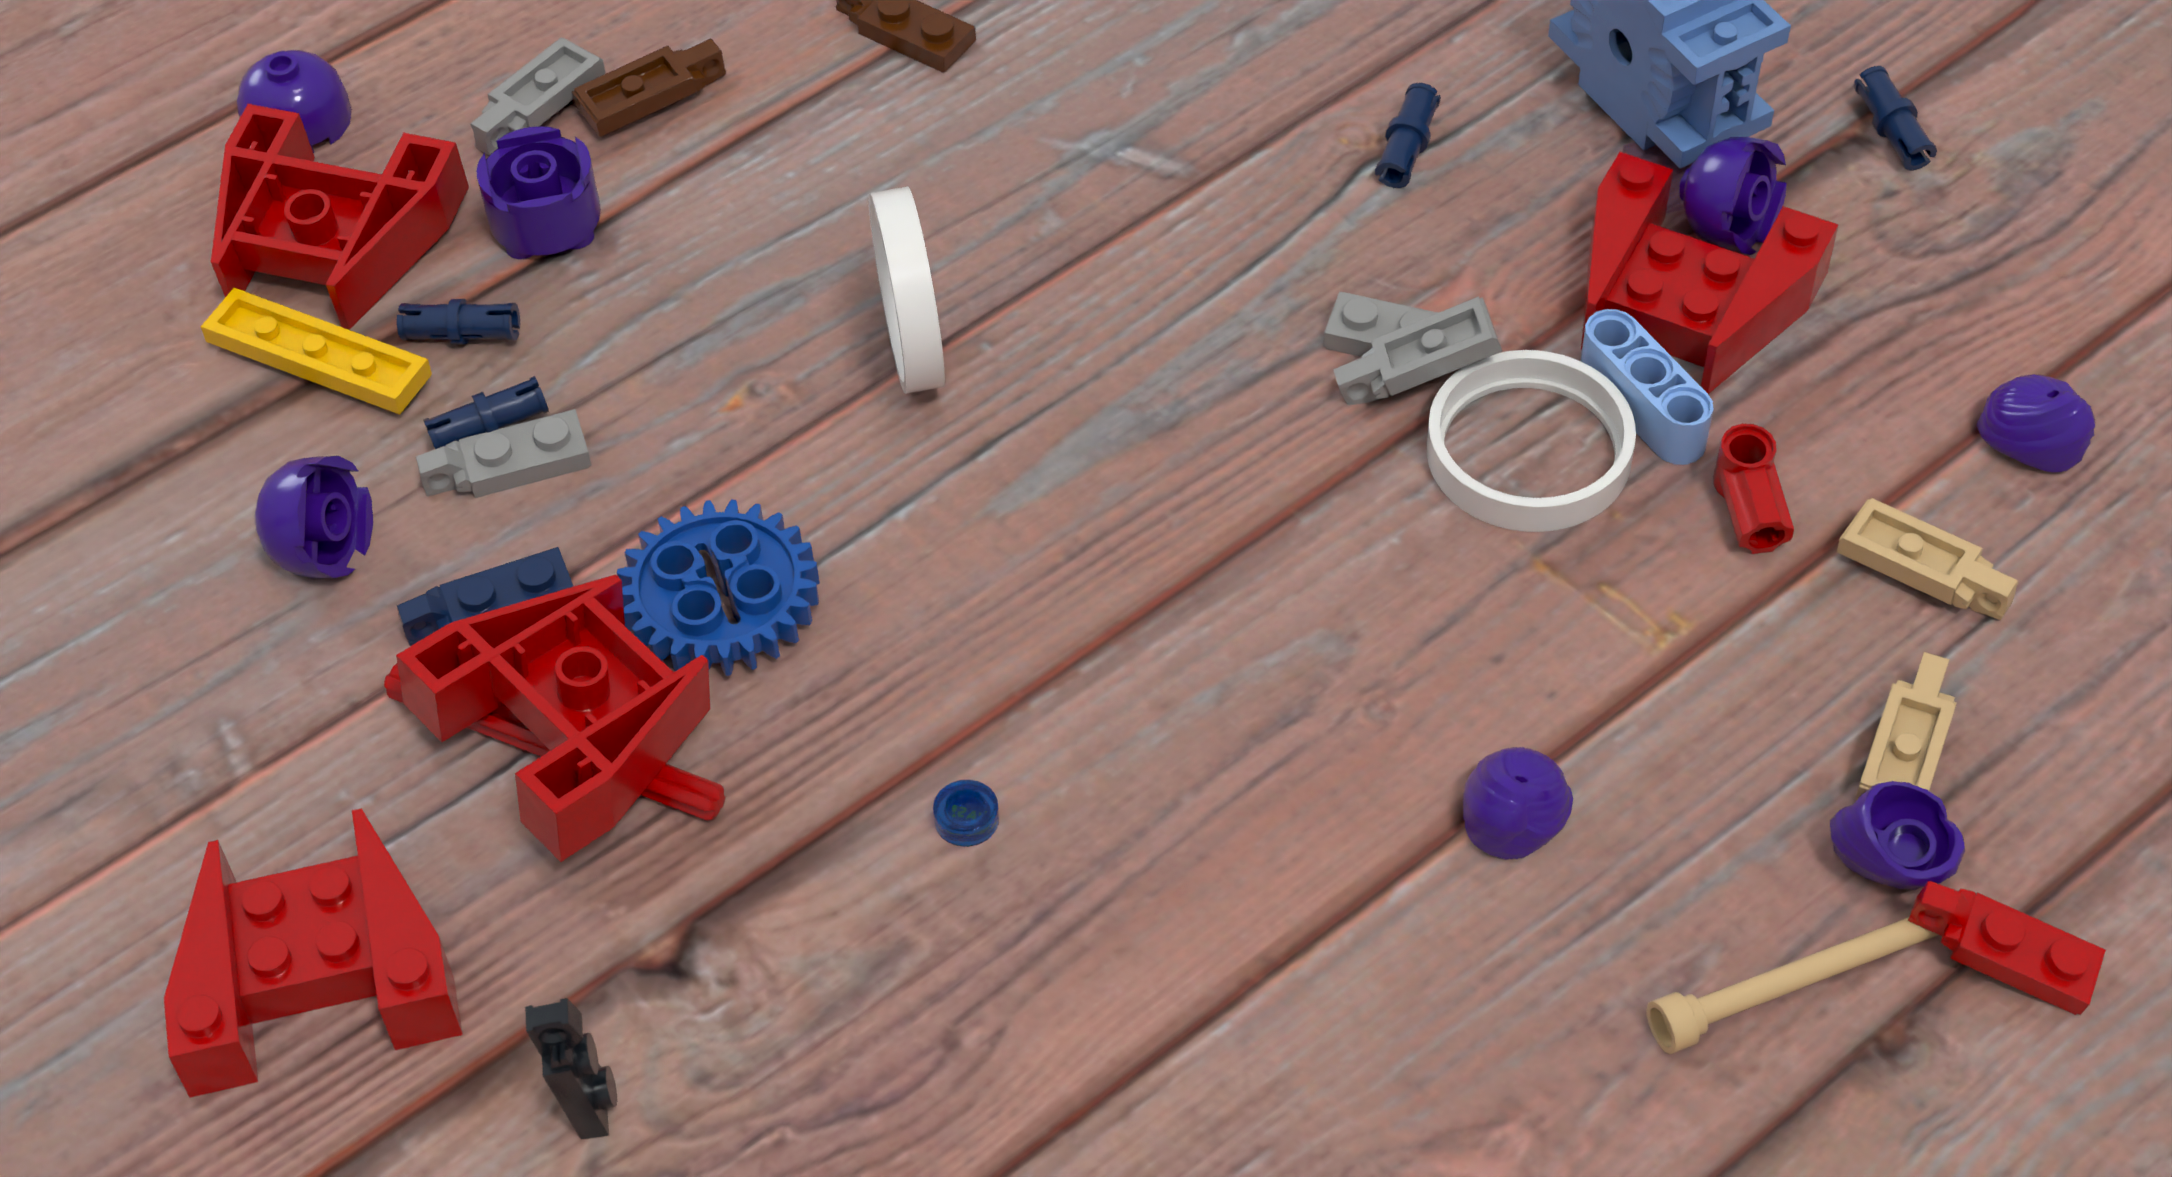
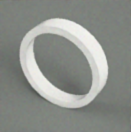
[868,187,945,394]
[1427,350,1636,532]

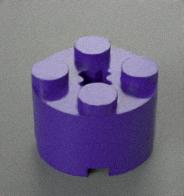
[476,126,601,259]

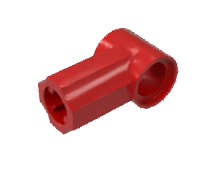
[1713,423,1794,554]

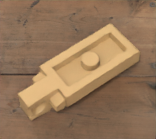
[1837,498,2018,620]
[1855,652,1957,800]

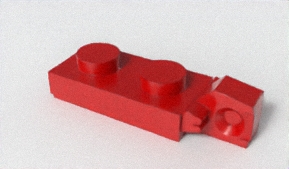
[1908,881,2106,1015]

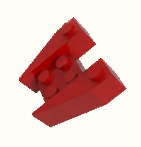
[211,104,469,330]
[1581,152,1839,394]
[396,574,710,862]
[164,808,463,1098]

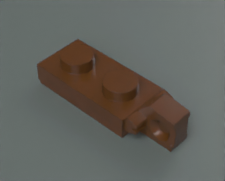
[836,0,976,73]
[572,38,726,137]

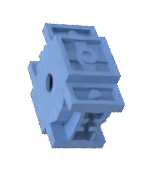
[1548,0,1791,168]

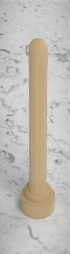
[1647,917,1938,1054]

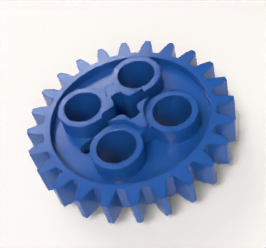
[617,499,820,676]

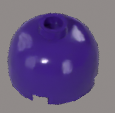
[237,50,352,153]
[1679,137,1787,255]
[255,455,374,578]

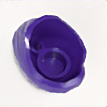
[1977,374,2095,472]
[1463,747,1573,860]
[1830,781,1965,890]

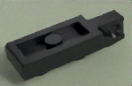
[525,998,617,1140]

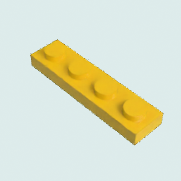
[200,288,432,415]

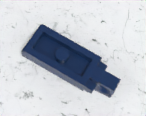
[397,547,574,646]

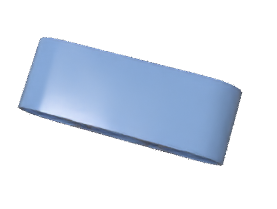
[1580,309,1714,465]

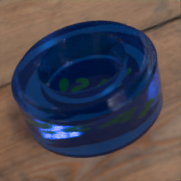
[933,780,999,847]

